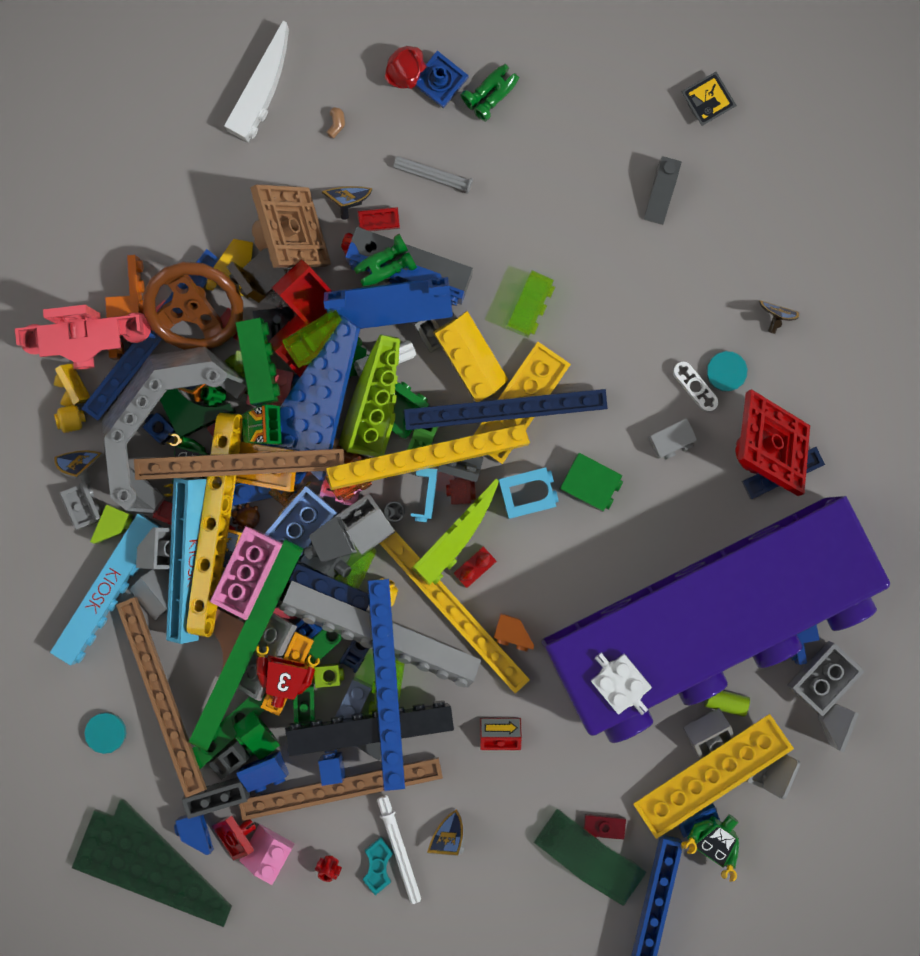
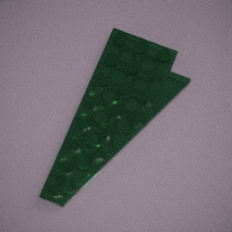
[72,799,232,927]

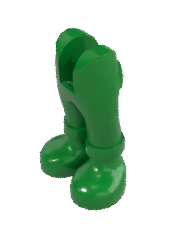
[460,63,519,122]
[353,233,417,287]

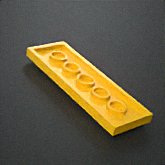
[474,342,571,464]

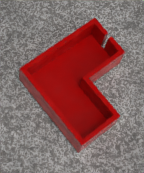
[268,259,332,377]

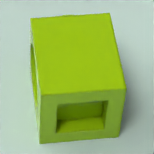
[314,663,345,688]

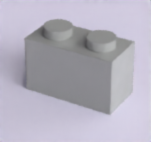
[648,418,697,460]

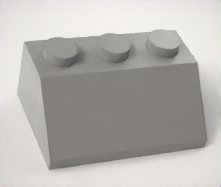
[787,641,865,716]

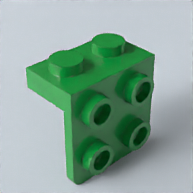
[392,381,429,439]

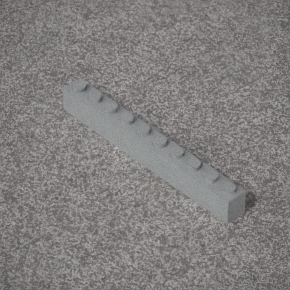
[279,581,481,687]

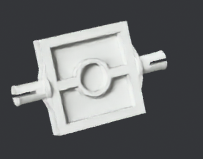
[591,652,652,715]

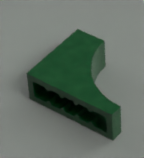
[160,389,236,437]

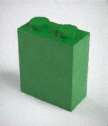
[559,453,623,512]

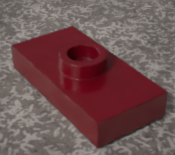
[583,814,626,840]

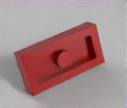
[454,546,497,588]

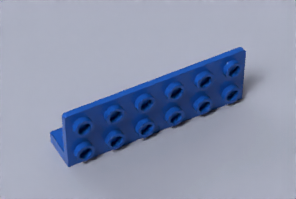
[324,277,453,331]

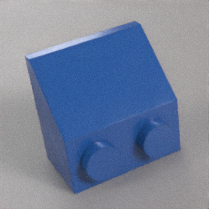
[236,751,289,793]

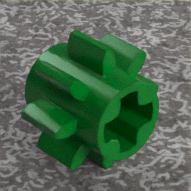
[200,385,226,407]

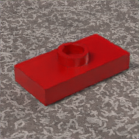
[358,207,400,231]

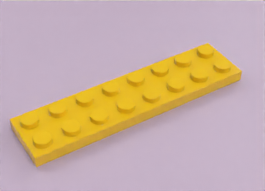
[633,714,794,839]

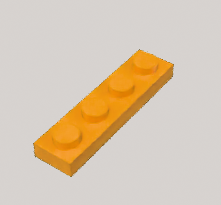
[260,632,314,716]

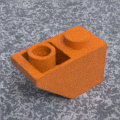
[493,613,534,652]

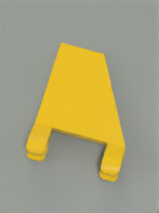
[206,239,253,296]

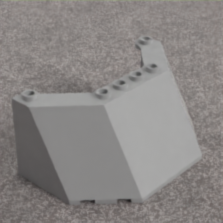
[102,347,247,513]

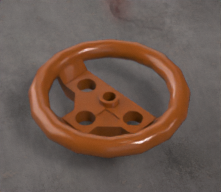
[143,262,243,350]

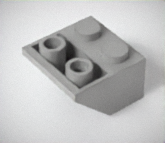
[335,493,395,555]

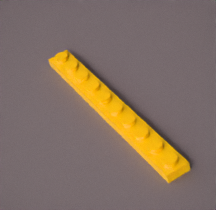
[326,424,530,490]
[379,529,530,693]

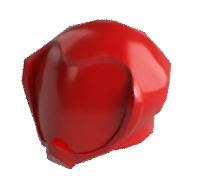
[385,46,428,89]

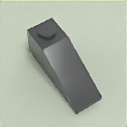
[644,156,682,225]

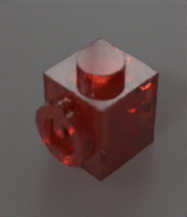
[446,476,476,505]

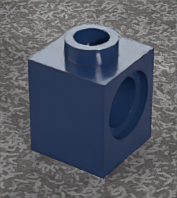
[143,413,176,445]

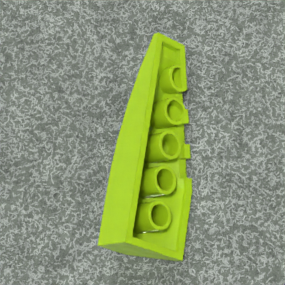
[339,334,400,457]
[411,479,499,585]

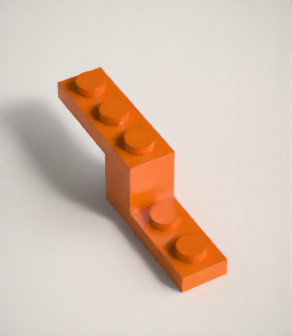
[105,255,145,360]

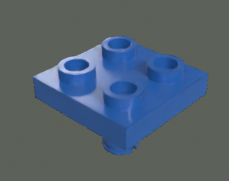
[415,50,469,109]

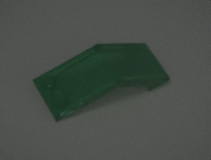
[534,809,647,906]

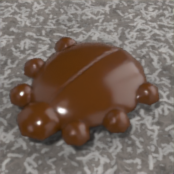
[231,503,260,530]

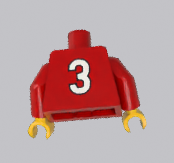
[256,645,320,708]

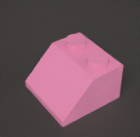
[239,824,295,885]

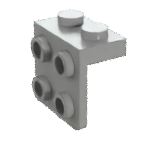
[746,754,800,799]

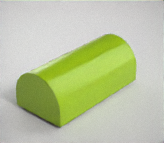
[704,690,750,717]

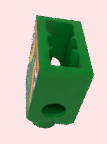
[241,404,282,445]

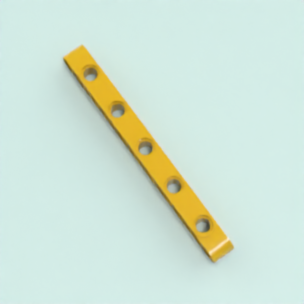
[186,412,243,637]

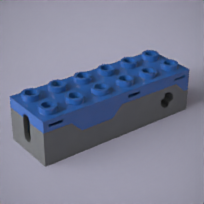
[341,226,473,306]

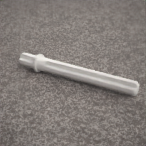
[377,795,421,904]

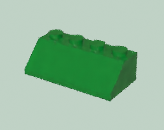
[236,318,280,407]

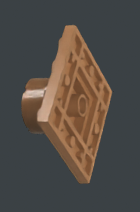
[250,185,331,268]

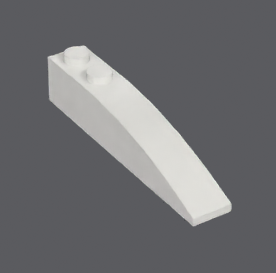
[224,21,289,143]

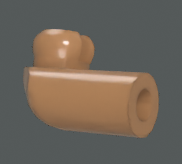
[326,107,345,139]

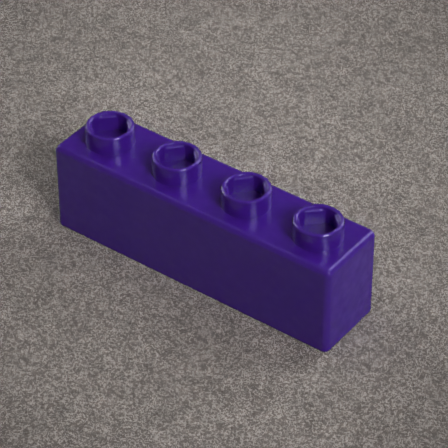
[541,496,890,743]

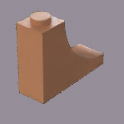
[213,606,246,672]

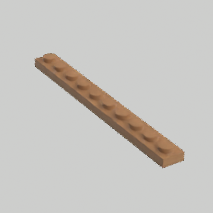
[134,448,345,480]
[116,597,207,798]
[239,757,443,821]

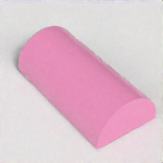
[210,526,283,620]

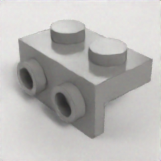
[59,482,102,531]

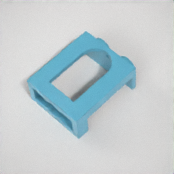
[499,467,559,519]
[411,468,438,522]

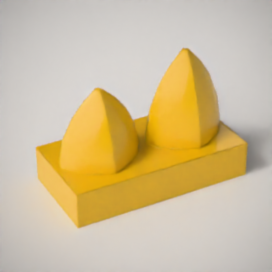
[54,364,90,406]

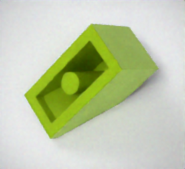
[90,504,133,544]

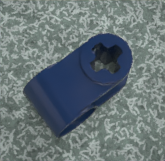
[339,640,370,674]

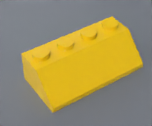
[433,311,509,402]

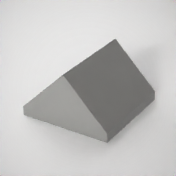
[129,569,169,621]

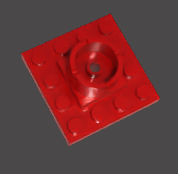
[735,389,810,497]

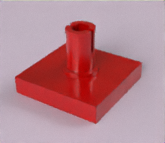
[211,816,256,861]

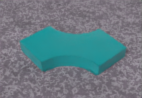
[362,836,394,896]

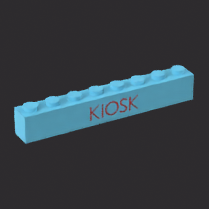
[166,477,206,644]
[50,514,163,666]

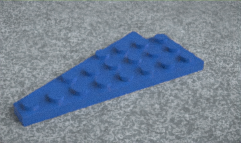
[255,316,360,484]

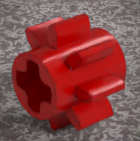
[315,856,342,882]

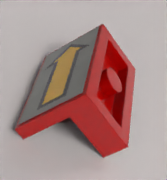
[480,718,522,750]

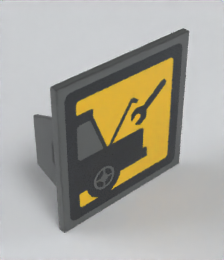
[681,72,737,126]

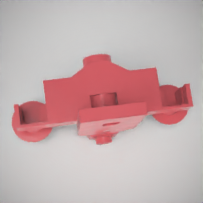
[15,305,151,369]

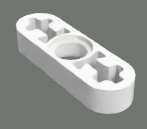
[673,362,718,412]

